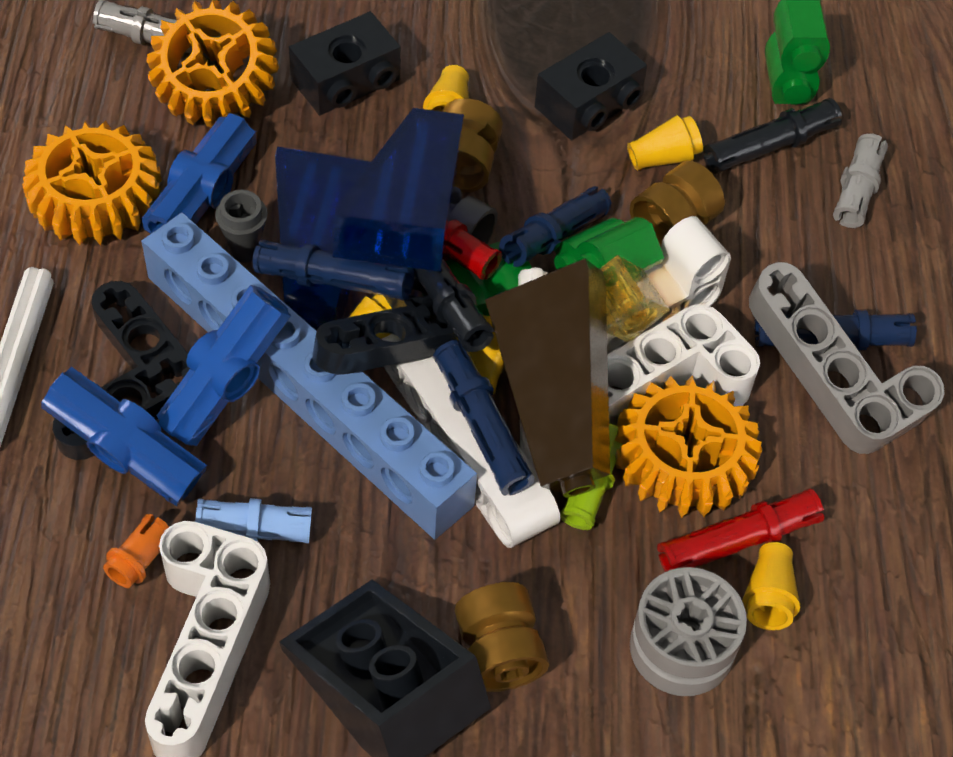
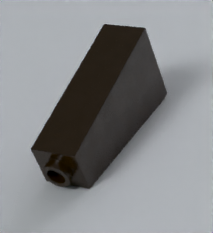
[485,258,610,497]

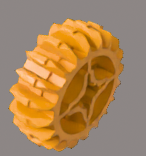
[147,0,279,128]
[22,120,162,246]
[615,375,762,518]

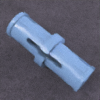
[195,498,312,544]

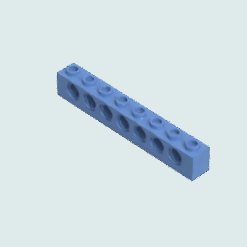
[141,213,477,540]

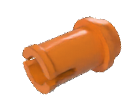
[103,514,170,588]

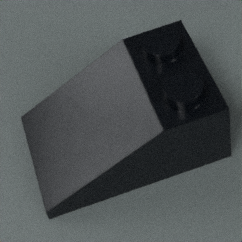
[279,579,491,757]

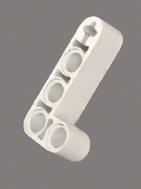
[606,216,731,354]
[608,304,760,426]
[145,521,270,757]

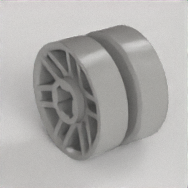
[630,567,747,696]

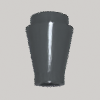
[215,190,268,262]

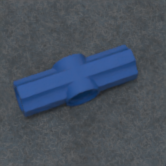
[142,113,257,234]
[156,285,291,446]
[41,367,207,507]

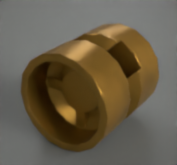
[426,98,503,193]
[629,161,725,247]
[455,582,549,692]

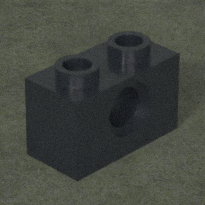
[289,11,401,116]
[534,32,647,141]

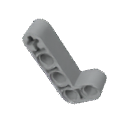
[749,262,945,454]

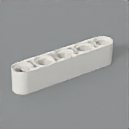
[382,321,560,548]

